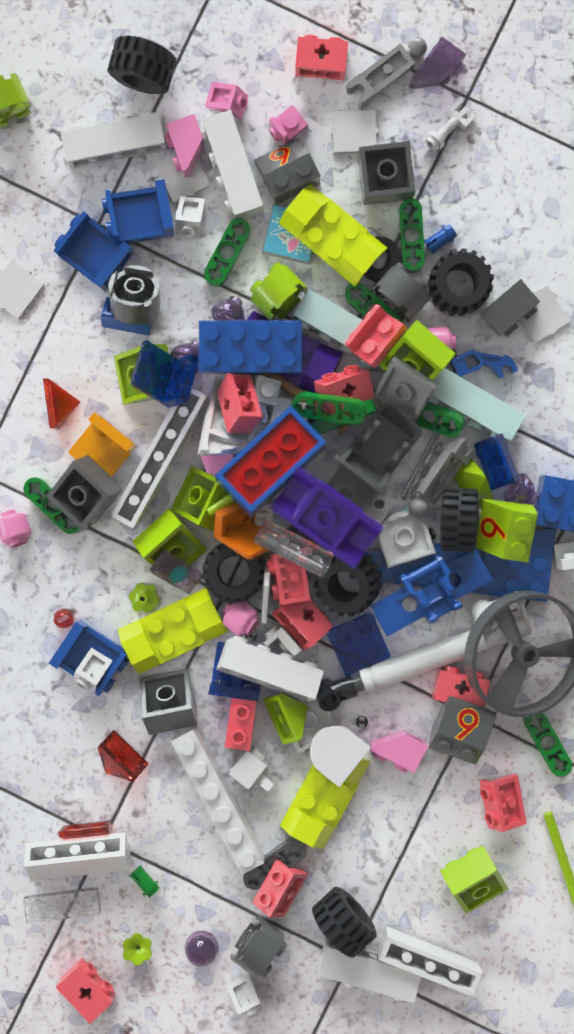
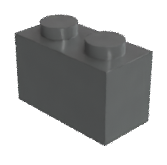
[480,279,540,337]

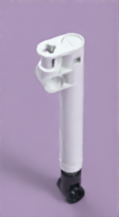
[316,591,532,712]

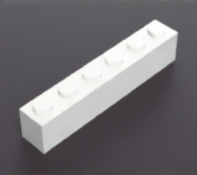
[111,384,208,529]
[171,726,265,875]

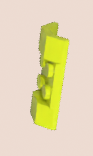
[279,184,388,287]
[118,588,228,674]
[280,758,370,849]

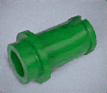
[129,865,160,898]

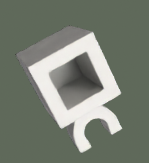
[252,375,281,424]
[229,747,275,792]

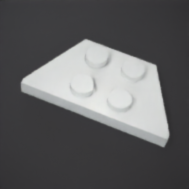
[198,375,255,456]

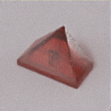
[43,378,80,430]
[97,730,149,782]
[58,820,113,839]

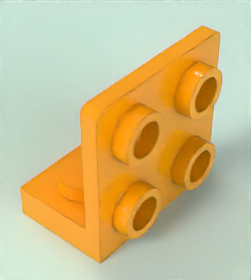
[68,412,138,477]

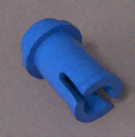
[424,224,457,254]

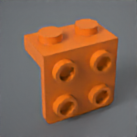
[214,502,284,559]

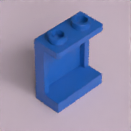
[102,179,174,246]
[53,211,135,292]
[49,619,129,696]

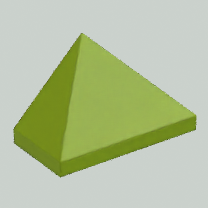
[454,458,494,508]
[263,693,308,745]

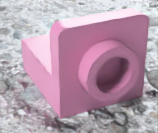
[205,82,248,119]
[268,105,308,145]

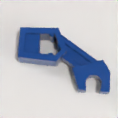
[449,349,518,379]

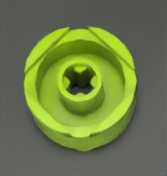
[0,73,31,129]
[250,262,308,320]

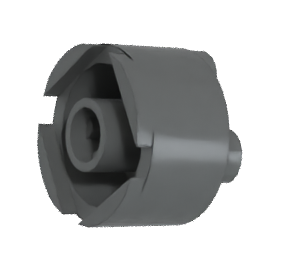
[372,262,430,323]
[109,265,160,325]
[230,916,287,979]

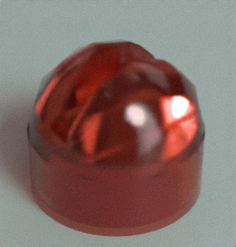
[53,608,74,629]

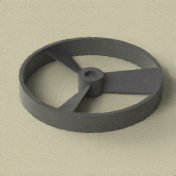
[464,590,574,717]

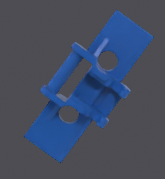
[370,549,493,637]

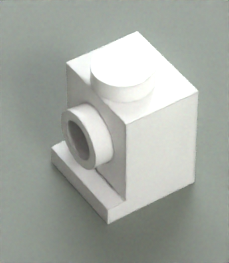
[364,487,396,524]

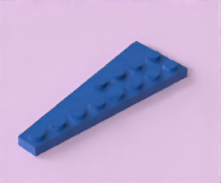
[349,529,556,602]

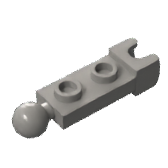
[346,37,427,109]
[409,436,475,518]

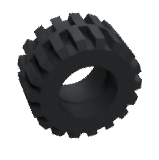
[107,36,177,94]
[427,248,494,317]
[440,488,479,553]
[202,543,265,603]
[314,554,383,617]
[312,886,377,958]

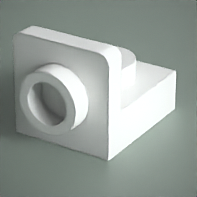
[175,196,205,238]
[554,541,574,570]
[263,625,302,656]
[73,648,112,691]
[227,974,266,1017]

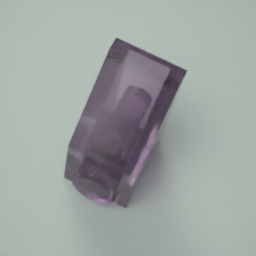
[410,37,466,89]

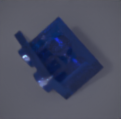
[474,433,520,491]

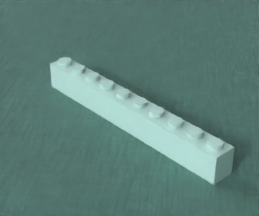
[293,289,526,444]

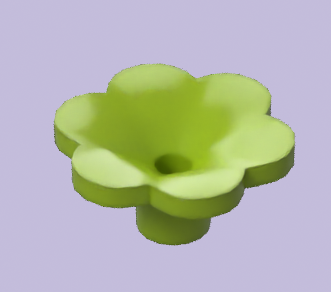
[129,583,160,613]
[122,933,152,966]

